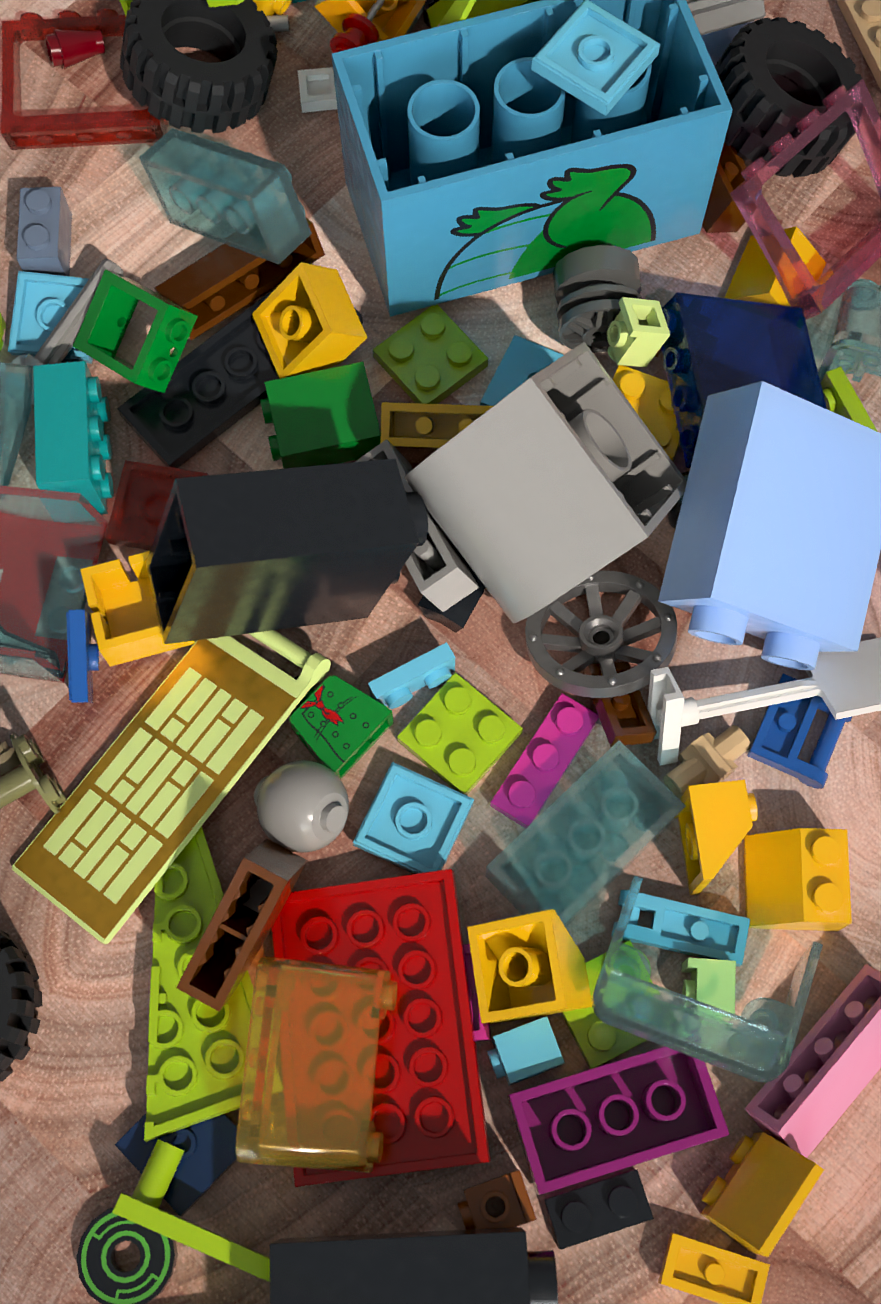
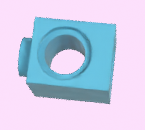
[487,1016,565,1086]

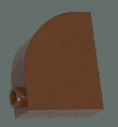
[176,839,308,1012]

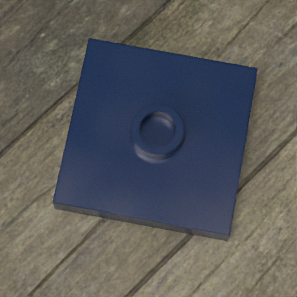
[115,1113,253,1217]

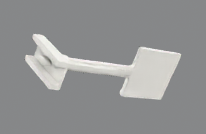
[647,637,881,766]

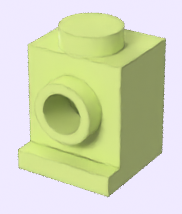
[606,297,671,367]
[681,957,736,1031]

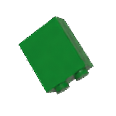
[260,361,381,469]

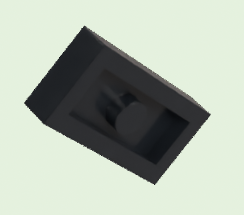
[544,1169,654,1250]

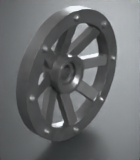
[525,571,677,698]

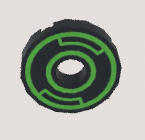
[76,1207,178,1304]

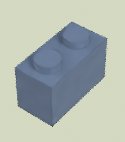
[17,187,72,276]

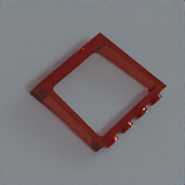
[1,8,168,150]

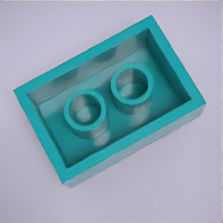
[33,361,114,518]

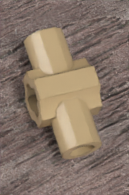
[663,725,751,800]

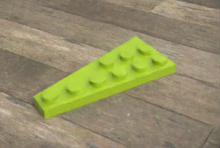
[144,826,286,1142]

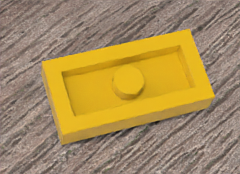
[658,1232,770,1304]

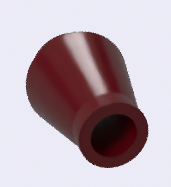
[45,29,105,70]

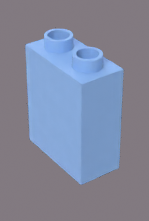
[658,381,881,670]

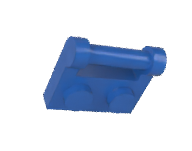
[747,673,852,789]

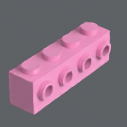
[745,964,881,1158]

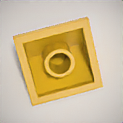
[722,226,826,332]

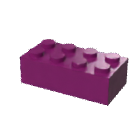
[507,1037,730,1195]

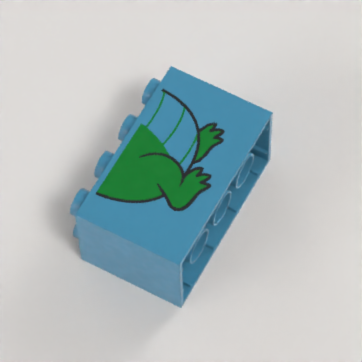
[331,0,733,317]

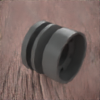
[553,245,642,353]

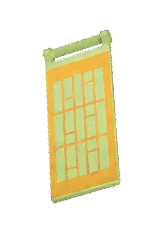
[12,630,331,944]

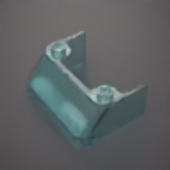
[592,876,823,1082]

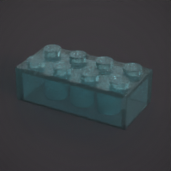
[139,128,312,264]
[485,740,686,927]

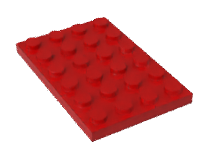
[272,869,491,1187]

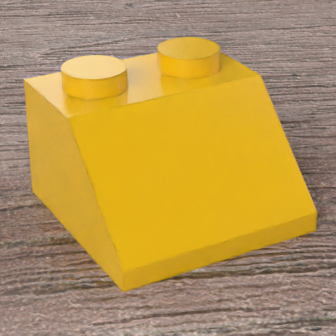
[252,262,368,379]
[676,780,758,895]
[744,828,852,931]
[467,909,593,1024]
[701,1132,824,1257]

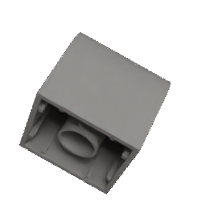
[404,342,687,623]

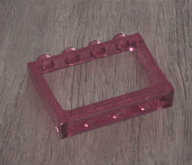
[730,79,881,323]

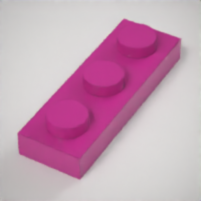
[490,693,599,830]

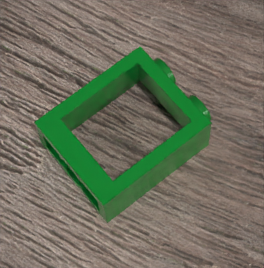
[73,269,198,393]

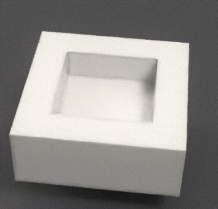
[298,67,337,113]

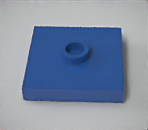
[66,609,99,704]

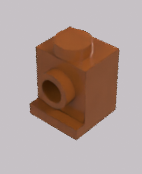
[457,1170,537,1230]

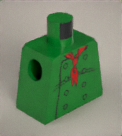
[289,675,394,779]

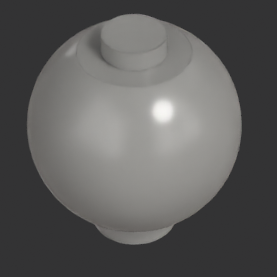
[254,760,349,853]

